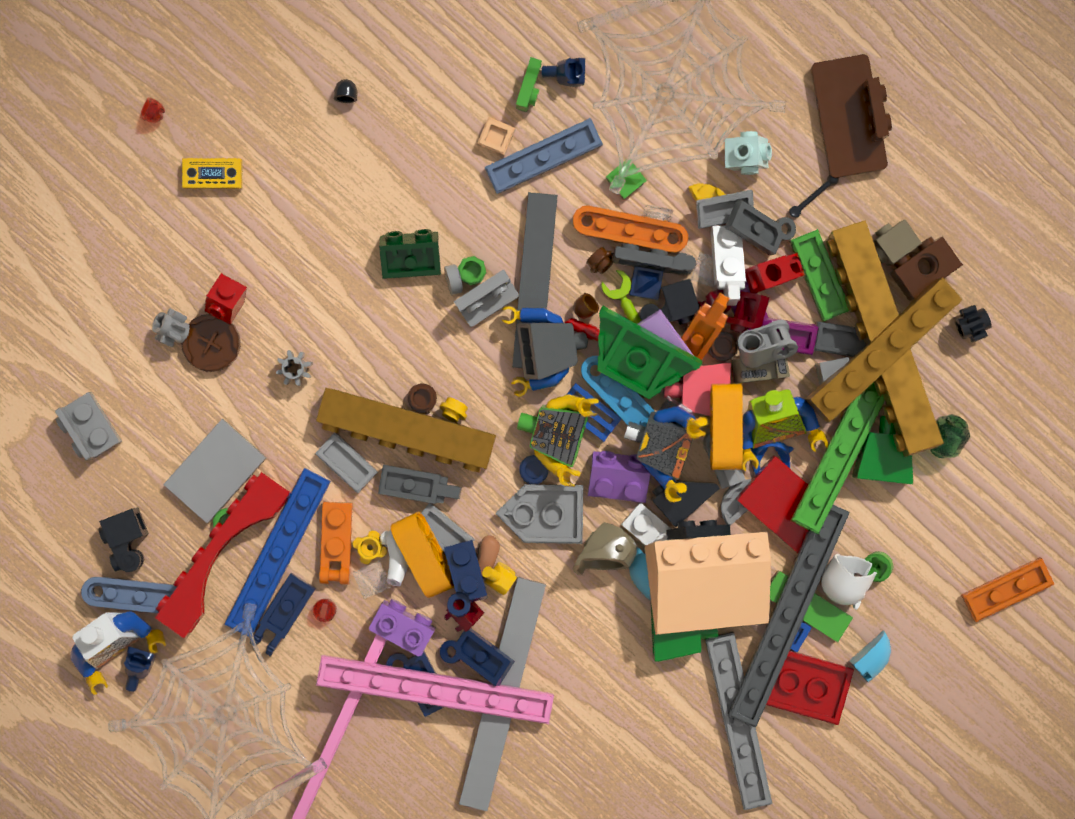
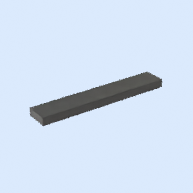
[512,192,558,368]

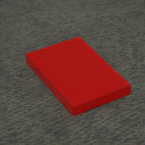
[736,455,808,554]
[766,650,854,726]

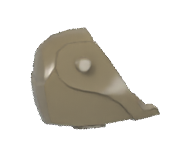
[573,522,637,575]

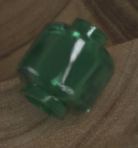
[930,414,971,459]

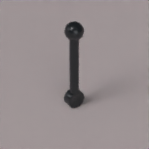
[789,175,839,218]

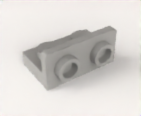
[454,269,519,327]
[55,392,122,461]

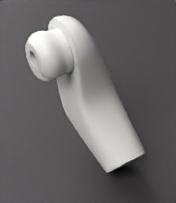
[380,530,408,586]

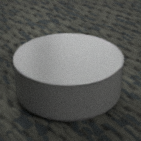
[444,264,463,295]

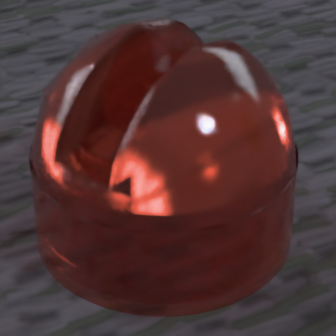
[140,97,165,123]
[313,598,337,622]

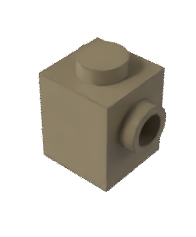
[873,219,922,266]

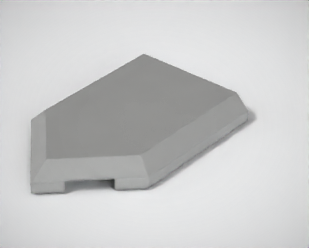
[495,484,583,544]

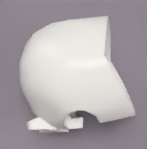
[821,554,877,610]

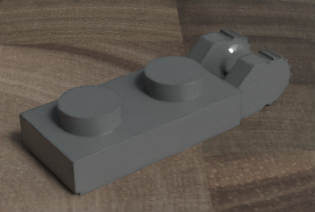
[612,243,697,276]

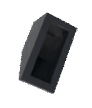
[651,480,720,527]

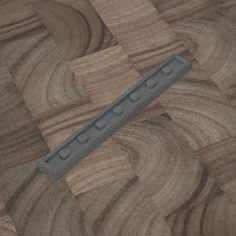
[728,505,850,727]

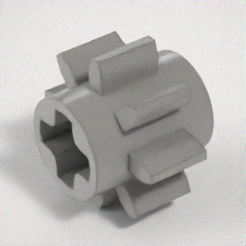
[152,308,190,347]
[276,350,313,386]

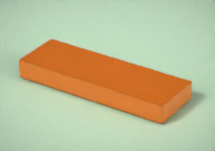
[961,557,1055,622]

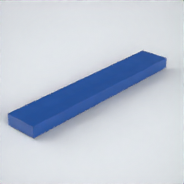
[224,468,331,638]

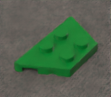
[597,306,703,399]

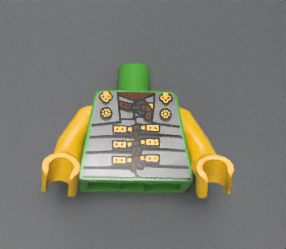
[517,394,599,487]

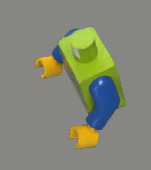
[742,389,828,471]

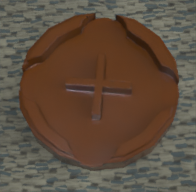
[181,314,241,372]

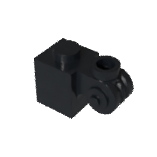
[640,278,699,325]
[99,507,149,572]

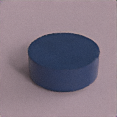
[519,455,549,484]

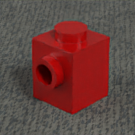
[205,273,247,325]

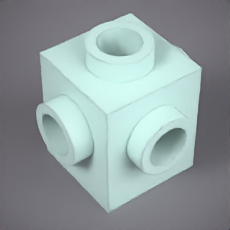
[725,131,772,175]

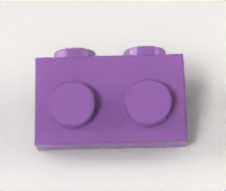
[588,451,650,503]
[369,599,436,656]

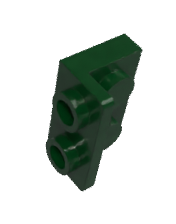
[379,229,441,279]

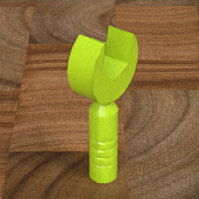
[601,270,642,324]

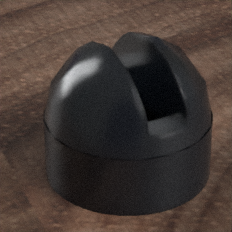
[334,79,358,103]

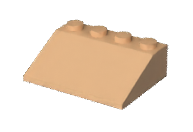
[644,532,771,635]

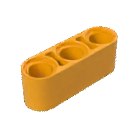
[710,384,743,470]
[391,512,454,598]

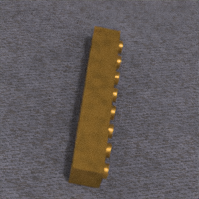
[826,220,944,457]

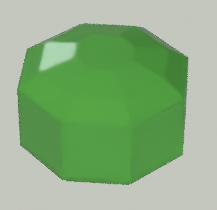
[458,256,487,286]

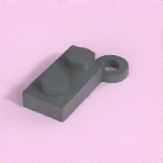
[725,200,796,255]

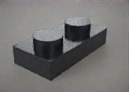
[666,520,731,540]

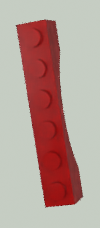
[155,472,291,639]

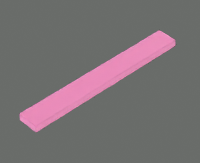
[292,634,387,819]
[316,655,554,724]

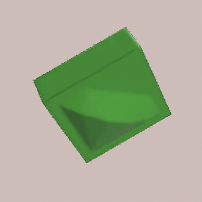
[605,158,647,200]

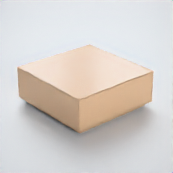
[477,117,515,156]

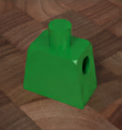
[852,416,913,484]
[651,604,718,662]

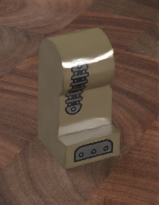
[731,358,790,384]

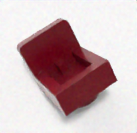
[726,291,770,333]

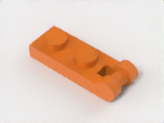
[319,502,353,585]

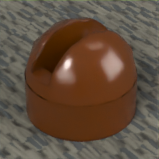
[573,293,599,319]

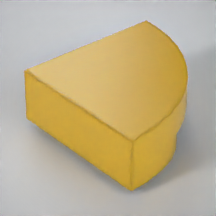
[688,183,726,202]

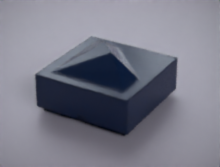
[629,266,664,301]

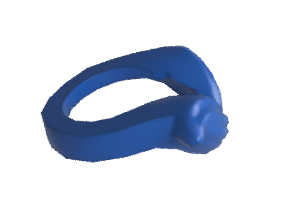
[751,442,794,474]

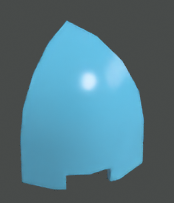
[629,547,651,600]
[849,630,891,683]

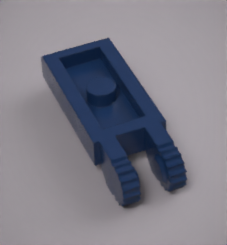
[250,573,316,657]

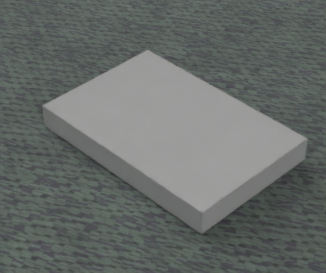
[163,419,267,523]

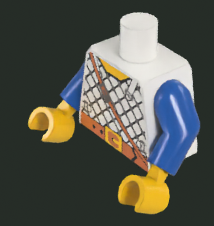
[70,611,166,695]

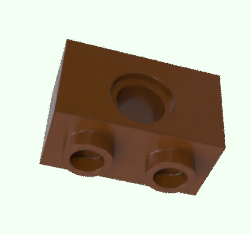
[889,236,963,301]

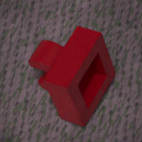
[444,600,485,632]

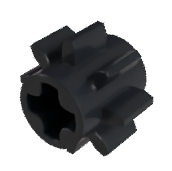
[955,305,992,342]

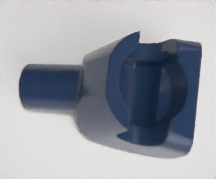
[541,58,585,87]
[124,646,156,691]

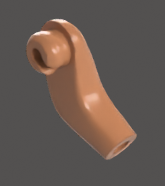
[477,535,500,578]

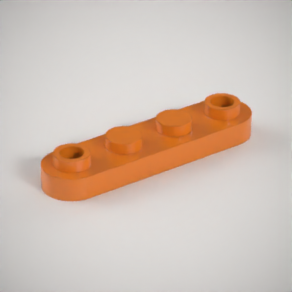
[573,205,688,253]

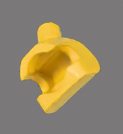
[482,562,517,596]

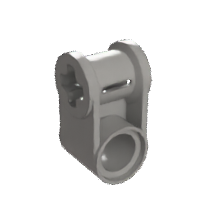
[738,320,798,368]

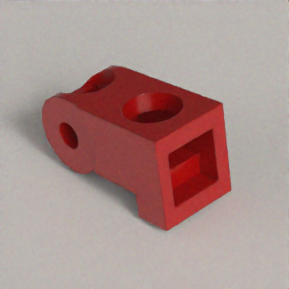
[745,253,805,294]

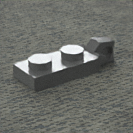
[378,465,462,504]

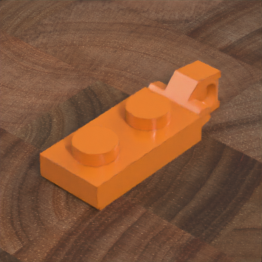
[681,293,730,360]

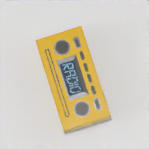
[182,158,242,189]

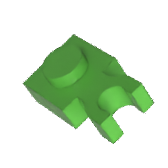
[516,57,542,112]

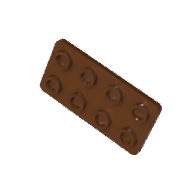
[811,54,892,178]

